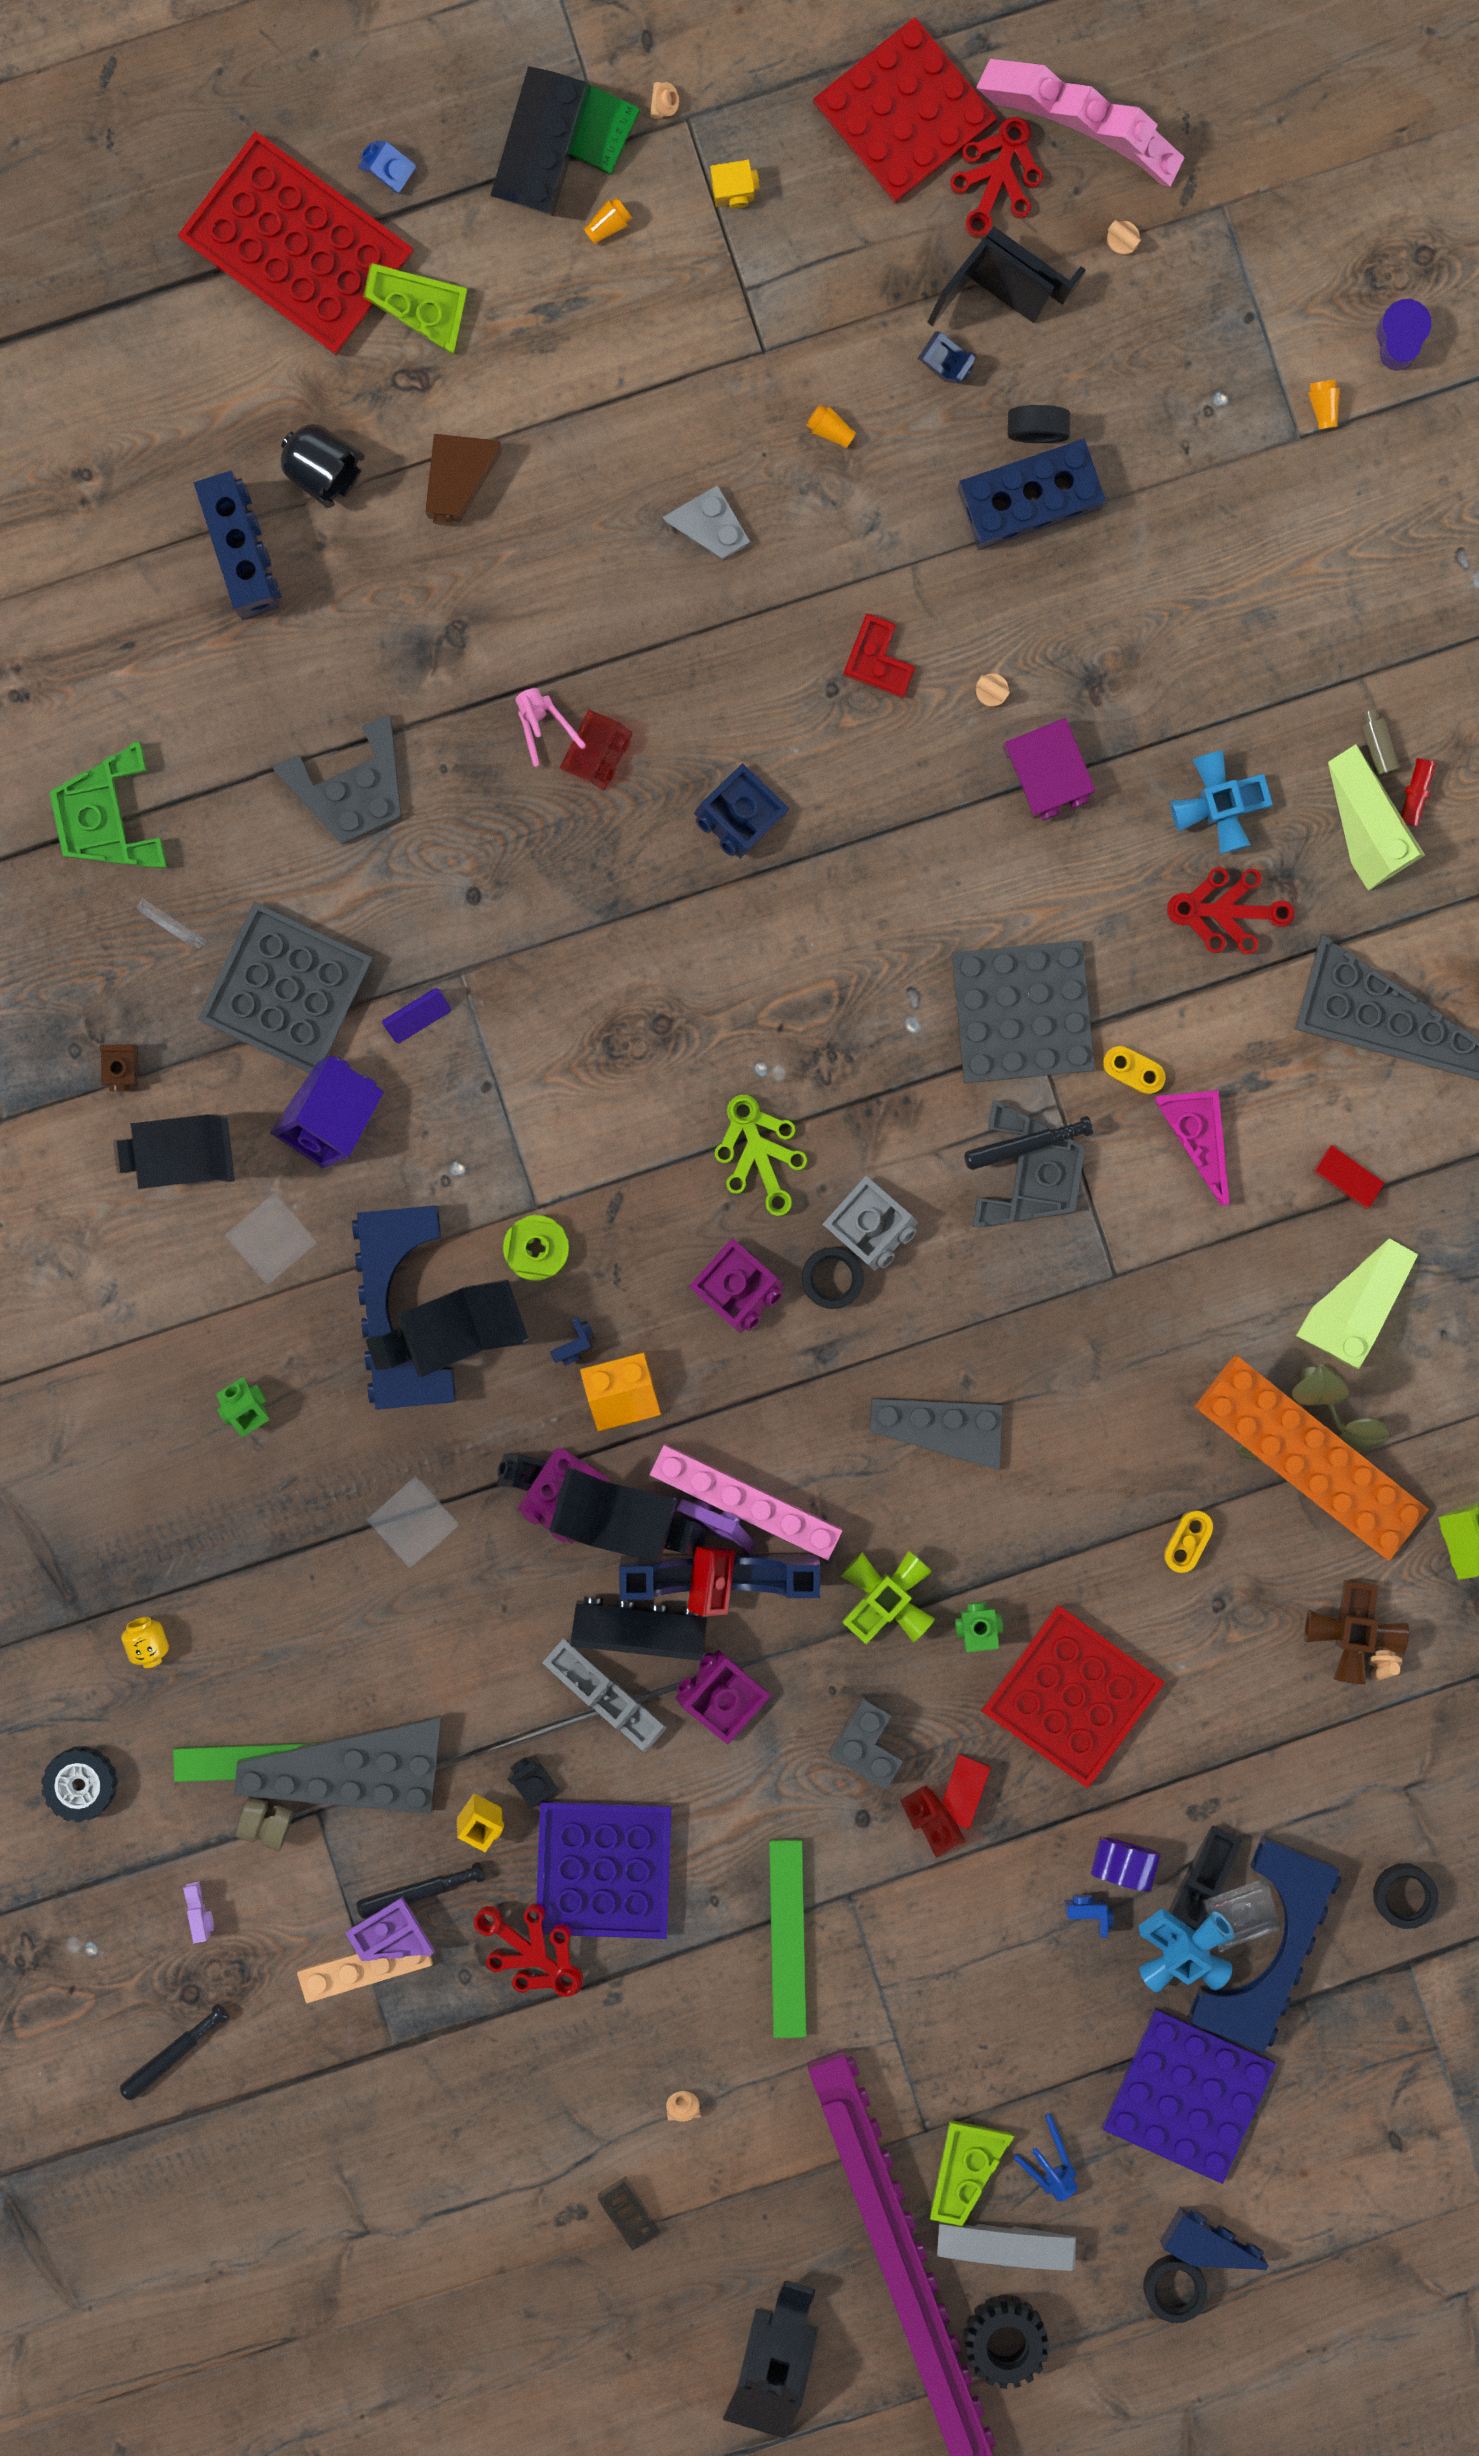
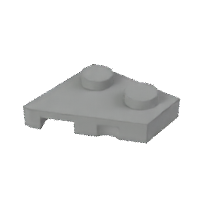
[663,485,750,560]

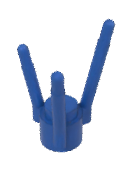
[1014,2113,1078,2202]

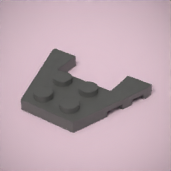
[272,714,402,845]
[972,1100,1085,1228]

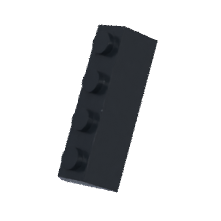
[490,66,591,216]
[570,1596,707,1661]

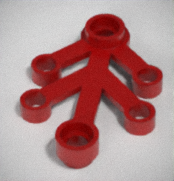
[950,117,1043,238]
[1167,867,1295,955]
[474,1904,583,1997]

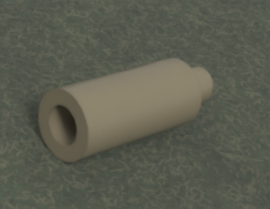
[1362,708,1400,776]

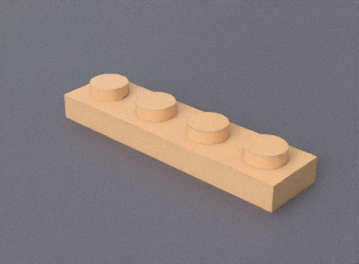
[297,1952,433,2003]

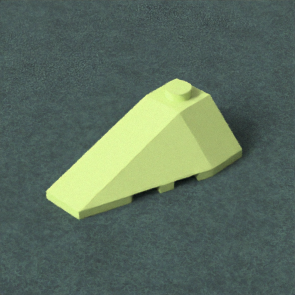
[1328,744,1425,891]
[1296,1238,1418,1369]

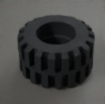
[964,2295,1049,2389]

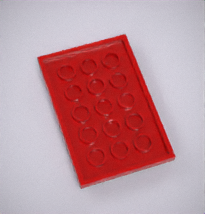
[177,131,414,356]

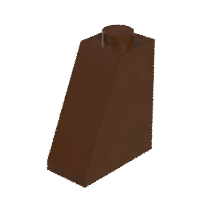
[425,434,501,526]

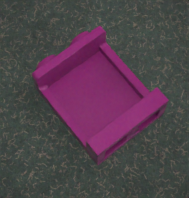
[1002,718,1095,821]

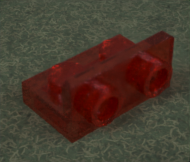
[560,709,633,790]

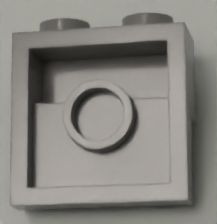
[822,1176,918,1271]

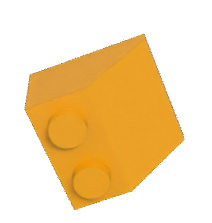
[580,1352,661,1432]

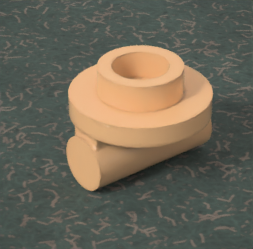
[650,82,679,119]
[1107,220,1141,255]
[976,674,1010,707]
[1369,1650,1402,1681]
[666,2091,701,2122]

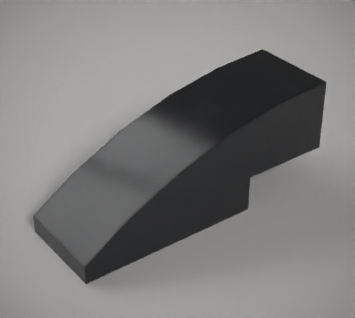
[1168,1826,1242,1931]

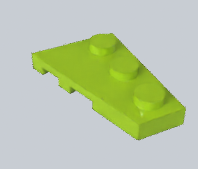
[363,263,467,355]
[930,2120,1015,2226]

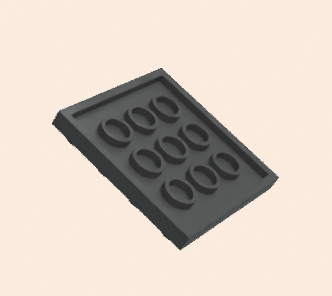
[198,902,374,1073]
[951,940,1095,1083]

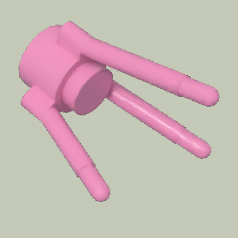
[515,688,586,767]

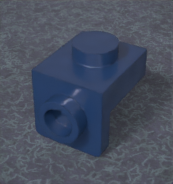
[917,331,977,383]
[550,1317,595,1366]

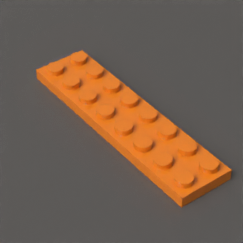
[1194,1354,1429,1561]

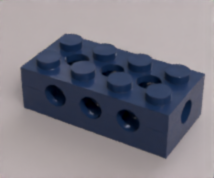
[957,438,1106,550]
[193,470,282,620]

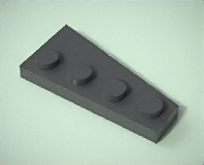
[870,1398,1003,1471]

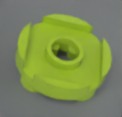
[503,1215,569,1281]

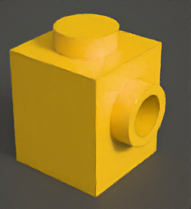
[710,159,760,209]
[457,1793,504,1852]

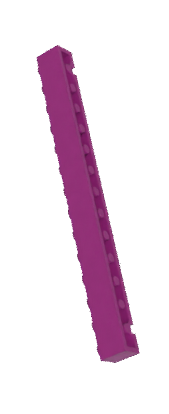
[807,2049,996,2456]

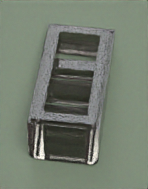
[597,2176,660,2251]

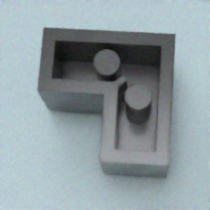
[829,1695,903,1790]

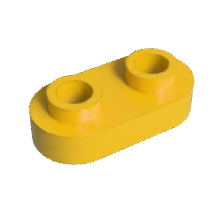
[1102,1046,1166,1094]
[1164,1510,1213,1573]

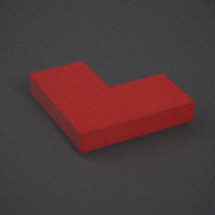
[843,613,915,699]

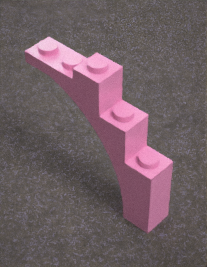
[976,59,1185,187]

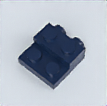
[694,763,789,859]

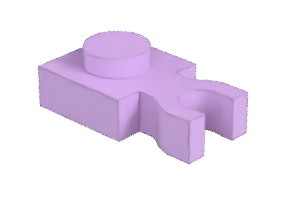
[183,1881,214,1944]

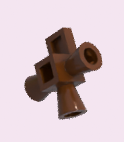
[1304,1580,1409,1684]

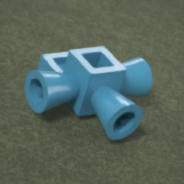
[1169,750,1273,855]
[1139,1908,1234,1993]

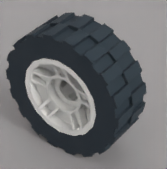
[41,1746,118,1822]

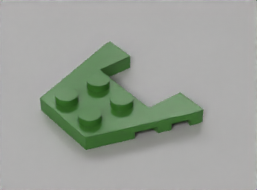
[49,741,168,869]

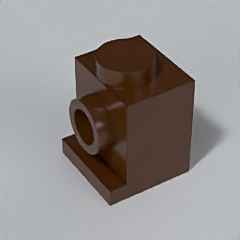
[100,1044,138,1092]

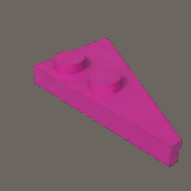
[1154,1090,1230,1205]

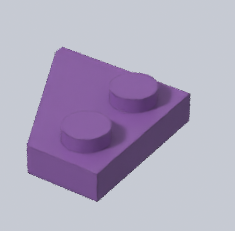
[677,1499,756,1554]
[345,1897,435,1961]

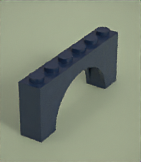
[352,1205,457,1410]
[619,1554,820,1600]
[1187,1835,1341,2053]

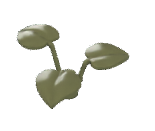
[1236,1364,1391,1462]

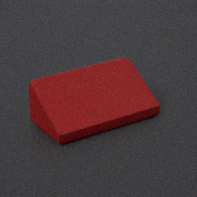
[1312,1145,1384,1209]
[688,1547,736,1616]
[937,1754,991,1829]

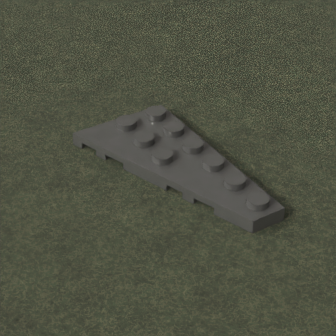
[1294,934,1479,1081]
[234,1715,441,1814]

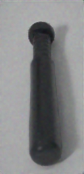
[964,1116,1094,1170]
[356,1862,485,1919]
[119,2004,229,2100]

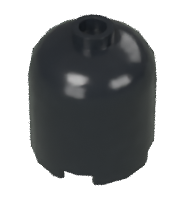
[281,424,365,508]

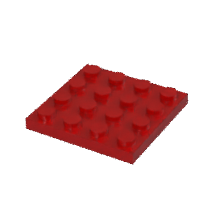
[813,17,997,203]
[981,1604,1165,1789]

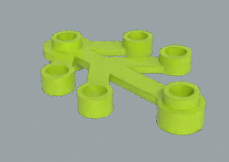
[715,1095,807,1216]

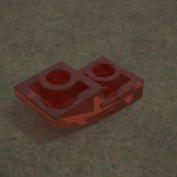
[900,1785,966,1858]

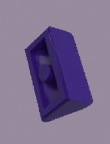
[382,988,451,1043]

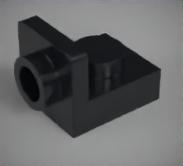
[497,1454,547,1491]
[507,1756,558,1809]

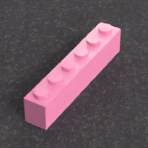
[650,1443,842,1560]

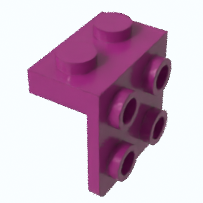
[517,1448,611,1544]

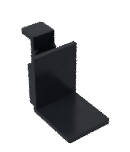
[927,226,1086,326]
[113,1113,235,1189]
[366,1279,529,1377]
[550,1468,707,1563]
[723,2281,819,2438]

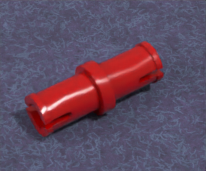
[1401,758,1437,827]

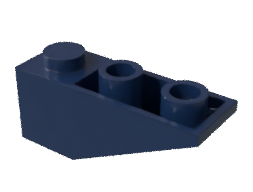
[1160,2207,1269,2270]

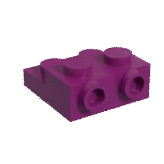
[689,1238,784,1333]
[675,1649,771,1745]

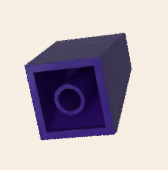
[270,1056,384,1168]

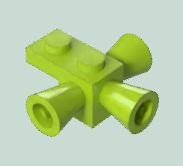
[840,1550,935,1645]

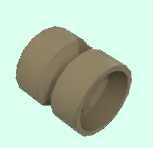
[236,1797,294,1851]

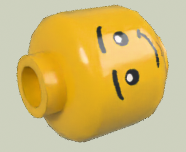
[121,1617,169,1668]

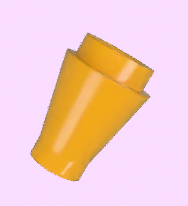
[583,197,633,245]
[1307,379,1340,429]
[806,404,856,449]

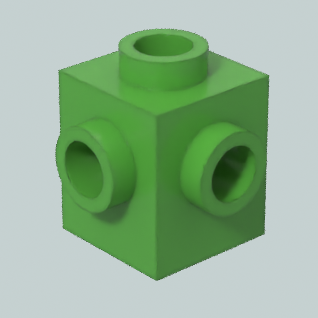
[216,1376,270,1437]
[955,1602,1003,1652]

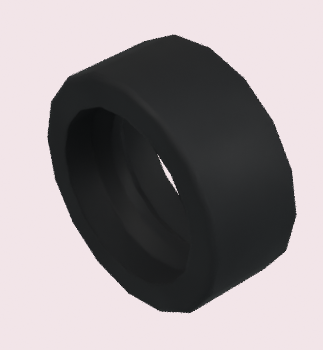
[1007,405,1070,443]
[802,1247,864,1309]
[1373,1863,1439,1929]
[1143,2255,1207,2323]

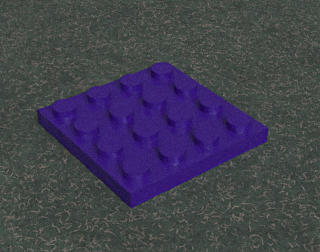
[536,1801,672,1939]
[1102,2008,1276,2184]

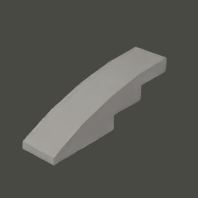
[542,1638,667,1752]
[937,2222,1076,2271]

